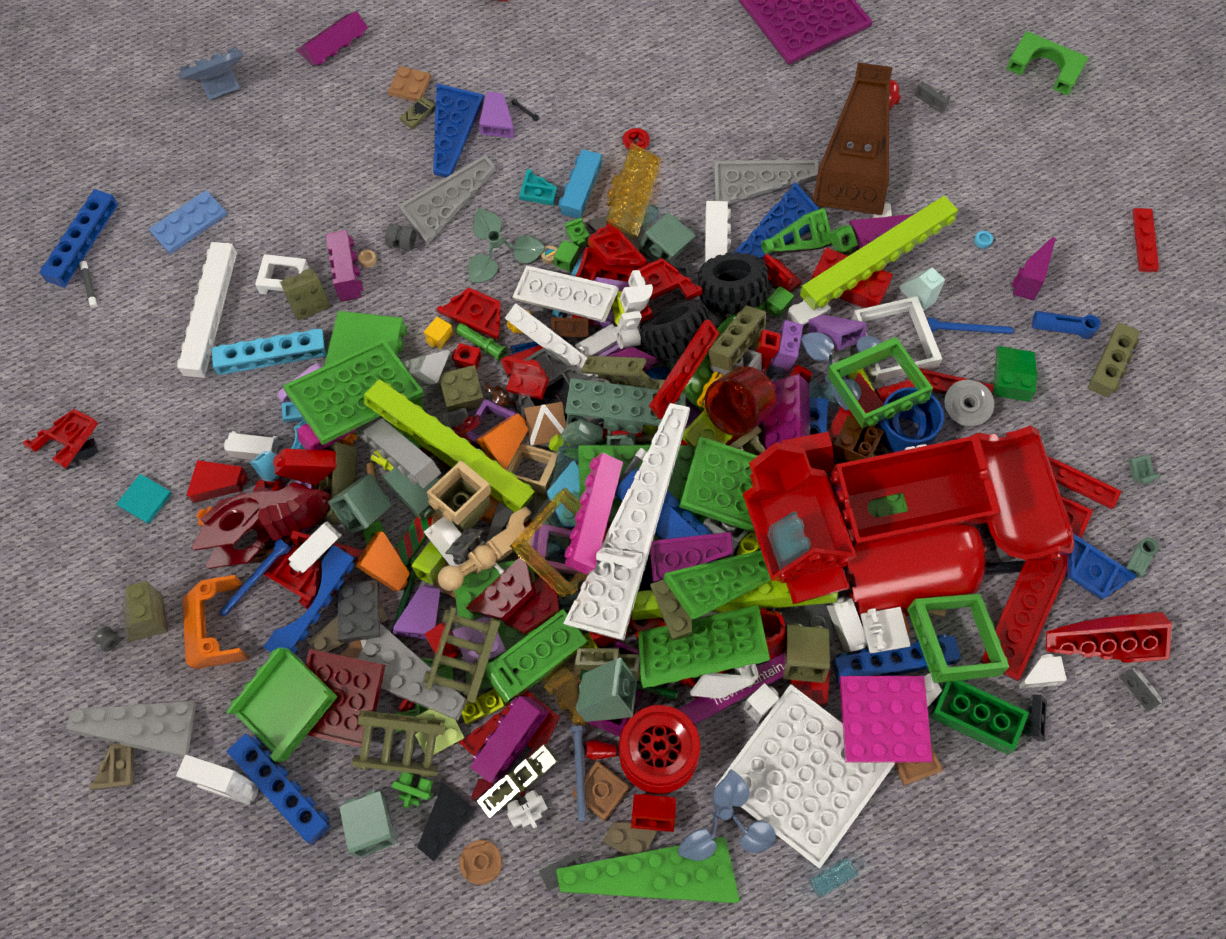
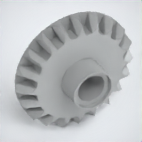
[944,380,994,428]

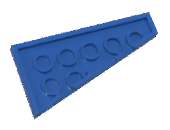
[433,83,484,178]
[734,182,819,260]

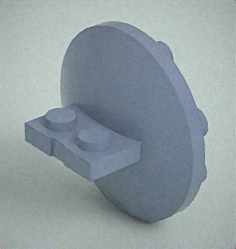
[178,47,244,100]

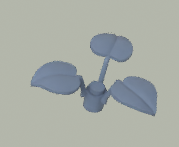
[801,333,882,411]
[677,769,776,861]

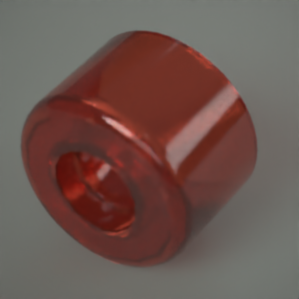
[705,366,776,436]

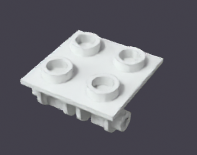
[860,607,910,654]

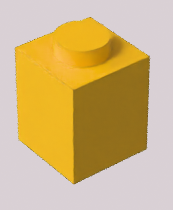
[424,317,454,350]

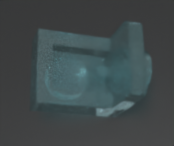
[809,381,837,405]

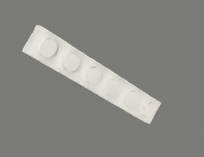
[505,303,599,381]

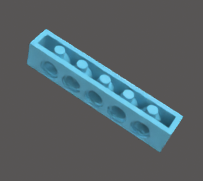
[212,329,327,375]

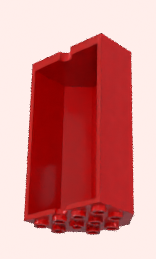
[828,435,1001,547]

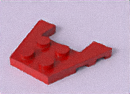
[629,258,702,323]
[23,409,98,469]

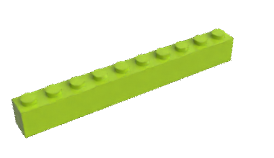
[800,195,958,311]
[364,379,535,513]
[632,581,838,620]

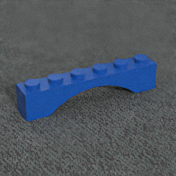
[263,545,356,654]

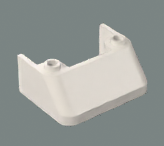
[690,612,759,698]

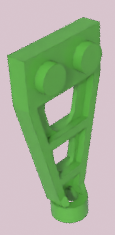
[761,208,832,254]

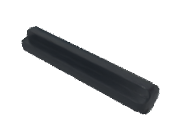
[984,561,1025,575]

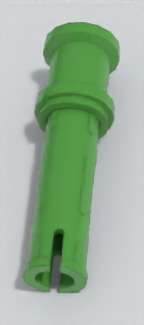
[455,323,507,361]

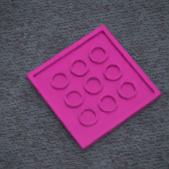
[839,676,932,763]

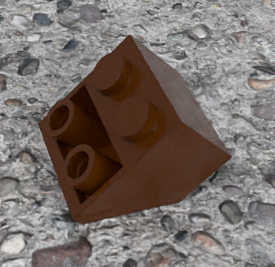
[833,415,883,463]

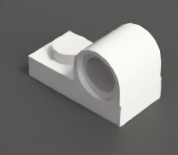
[614,311,642,349]

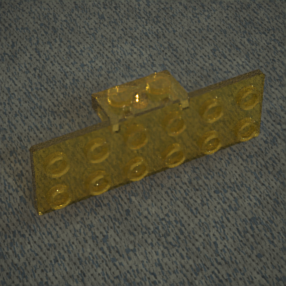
[606,143,661,238]

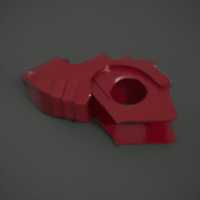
[191,482,330,569]

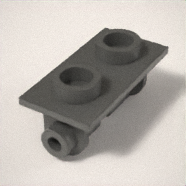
[445,528,483,565]
[1120,668,1163,712]

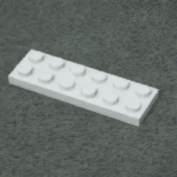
[512,265,619,322]

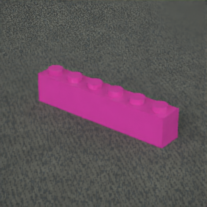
[565,452,623,574]

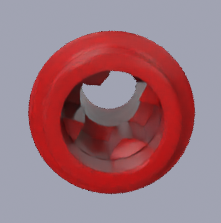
[585,739,616,760]

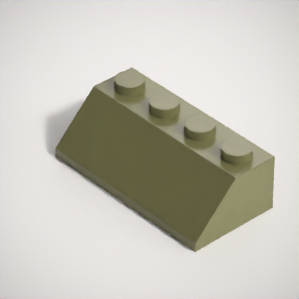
[313,442,357,525]

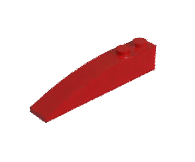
[1045,612,1172,663]

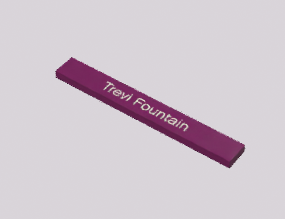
[678,652,785,725]

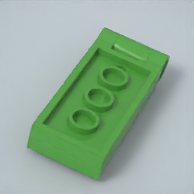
[484,609,589,704]

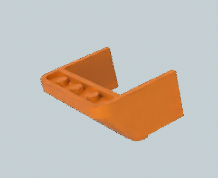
[183,575,249,669]

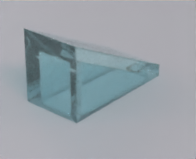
[638,203,659,230]

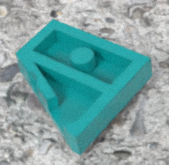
[519,169,557,206]

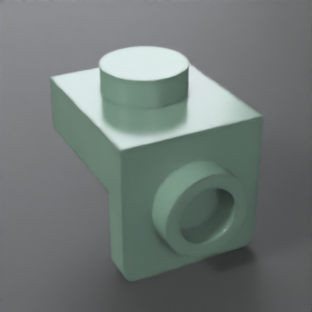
[1128,454,1160,485]

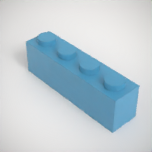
[559,149,602,219]

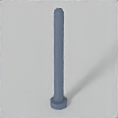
[570,726,586,822]

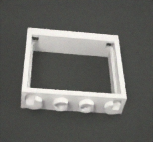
[851,296,942,382]

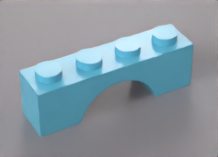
[249,419,307,482]

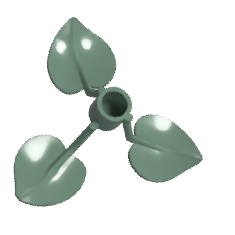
[468,208,545,283]

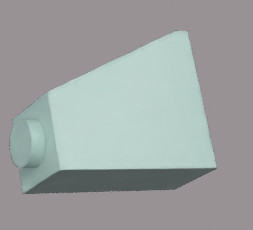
[898,267,945,311]

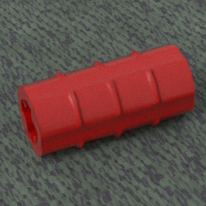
[874,379,915,403]

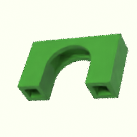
[1006,31,1089,95]

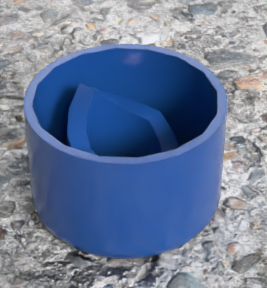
[876,387,944,453]

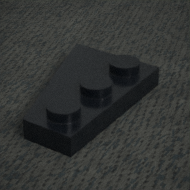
[417,783,476,862]

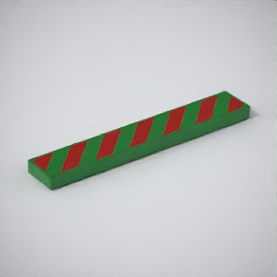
[395,467,452,567]

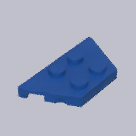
[1067,534,1137,599]

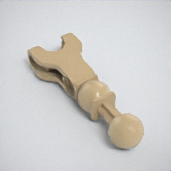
[438,507,549,591]

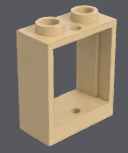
[505,443,562,495]
[427,461,491,525]

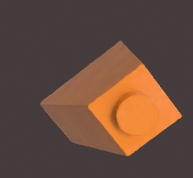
[476,413,529,469]
[355,531,410,591]

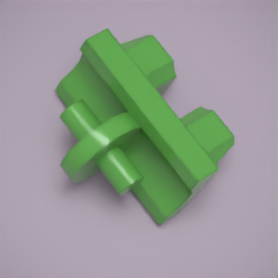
[392,772,434,809]

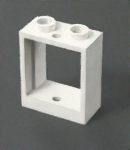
[288,521,342,573]

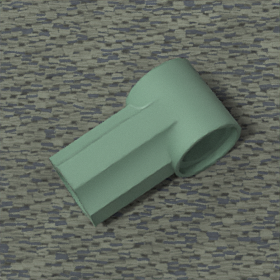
[1126,537,1159,578]

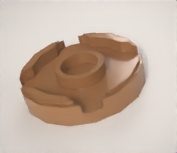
[459,840,502,885]

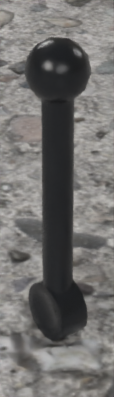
[511,99,539,121]

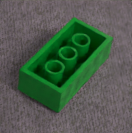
[929,680,1029,755]

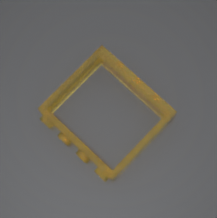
[510,487,608,597]

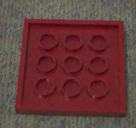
[305,649,386,748]

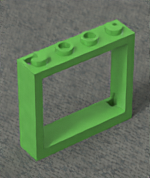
[827,337,933,429]
[907,594,1009,683]

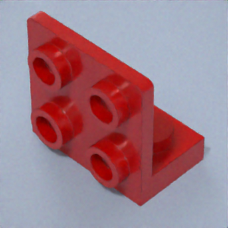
[763,253,802,293]
[503,356,549,399]

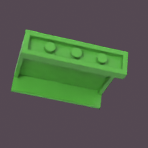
[324,311,407,366]
[226,647,338,762]

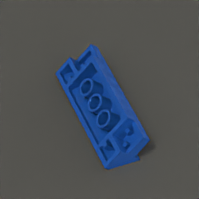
[615,468,717,563]

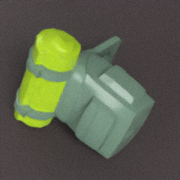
[549,414,603,462]

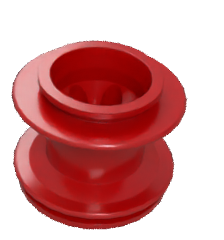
[619,705,701,794]

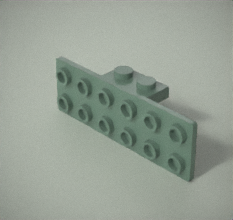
[565,379,686,434]

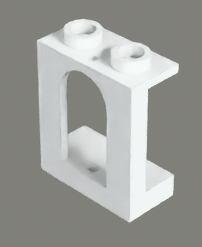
[255,254,311,294]

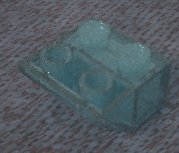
[768,511,811,570]

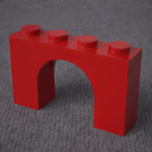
[739,329,781,419]

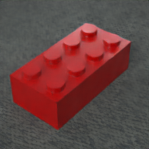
[811,247,893,308]

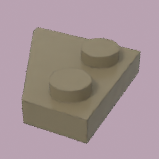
[89,744,134,791]
[603,822,657,856]

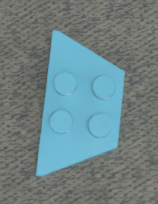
[547,460,607,529]

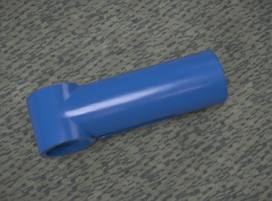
[1032,311,1101,339]

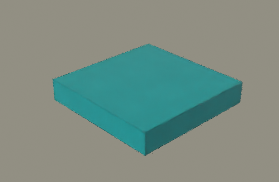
[116,474,172,525]

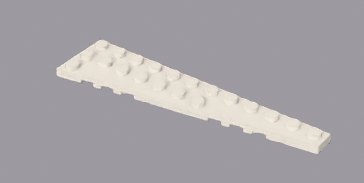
[563,403,690,641]

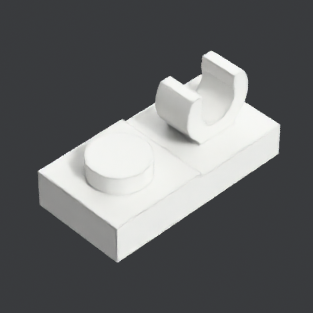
[596,547,642,571]

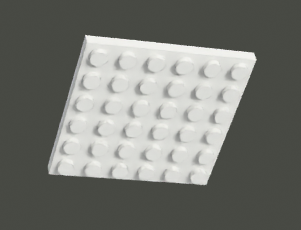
[715,684,895,869]

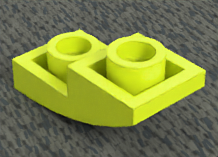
[461,688,506,724]

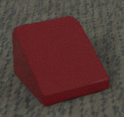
[471,778,495,802]

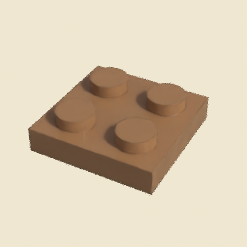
[388,66,431,102]

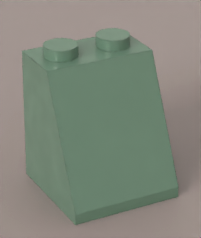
[639,213,696,264]
[383,467,439,521]
[327,473,392,534]
[576,658,637,722]
[339,790,398,859]

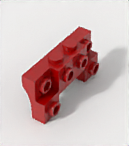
[576,247,650,287]

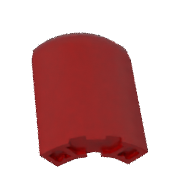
[970,425,1074,561]
[844,525,987,626]

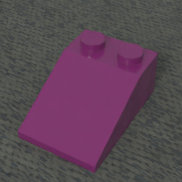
[1011,237,1056,301]

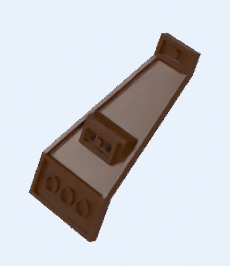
[813,62,893,215]

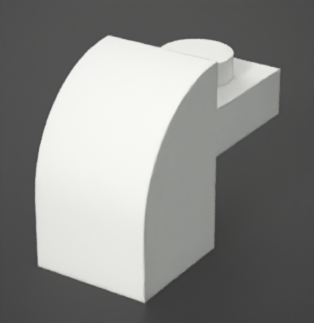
[620,270,653,313]

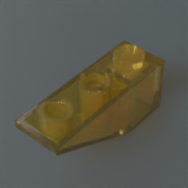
[543,664,586,727]

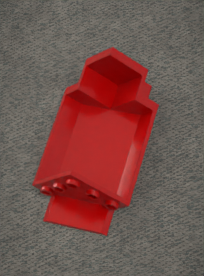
[743,442,857,604]

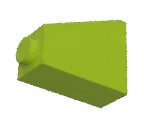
[412,541,447,585]

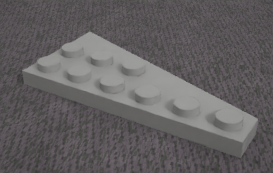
[398,155,496,245]
[714,160,819,205]
[357,623,467,720]
[66,701,196,759]

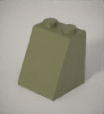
[122,581,168,643]
[783,624,830,683]

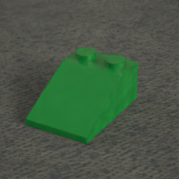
[992,346,1037,402]

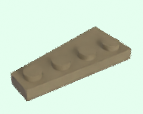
[308,601,390,653]

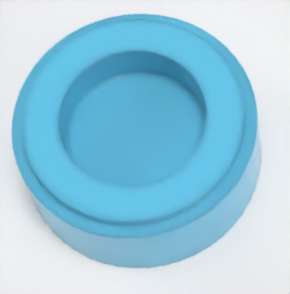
[974,231,993,249]

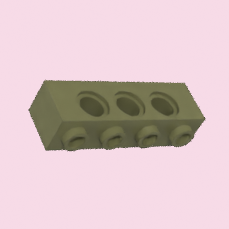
[708,305,766,371]
[1087,322,1140,398]

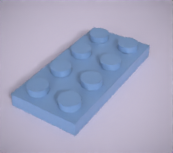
[149,190,228,254]

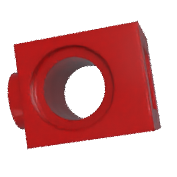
[452,343,482,370]

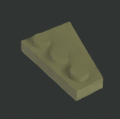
[650,579,692,641]

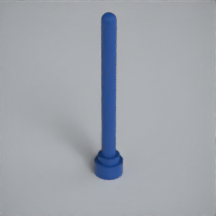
[926,317,1014,334]
[220,539,292,616]

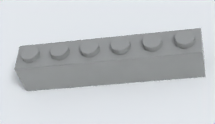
[358,417,441,488]

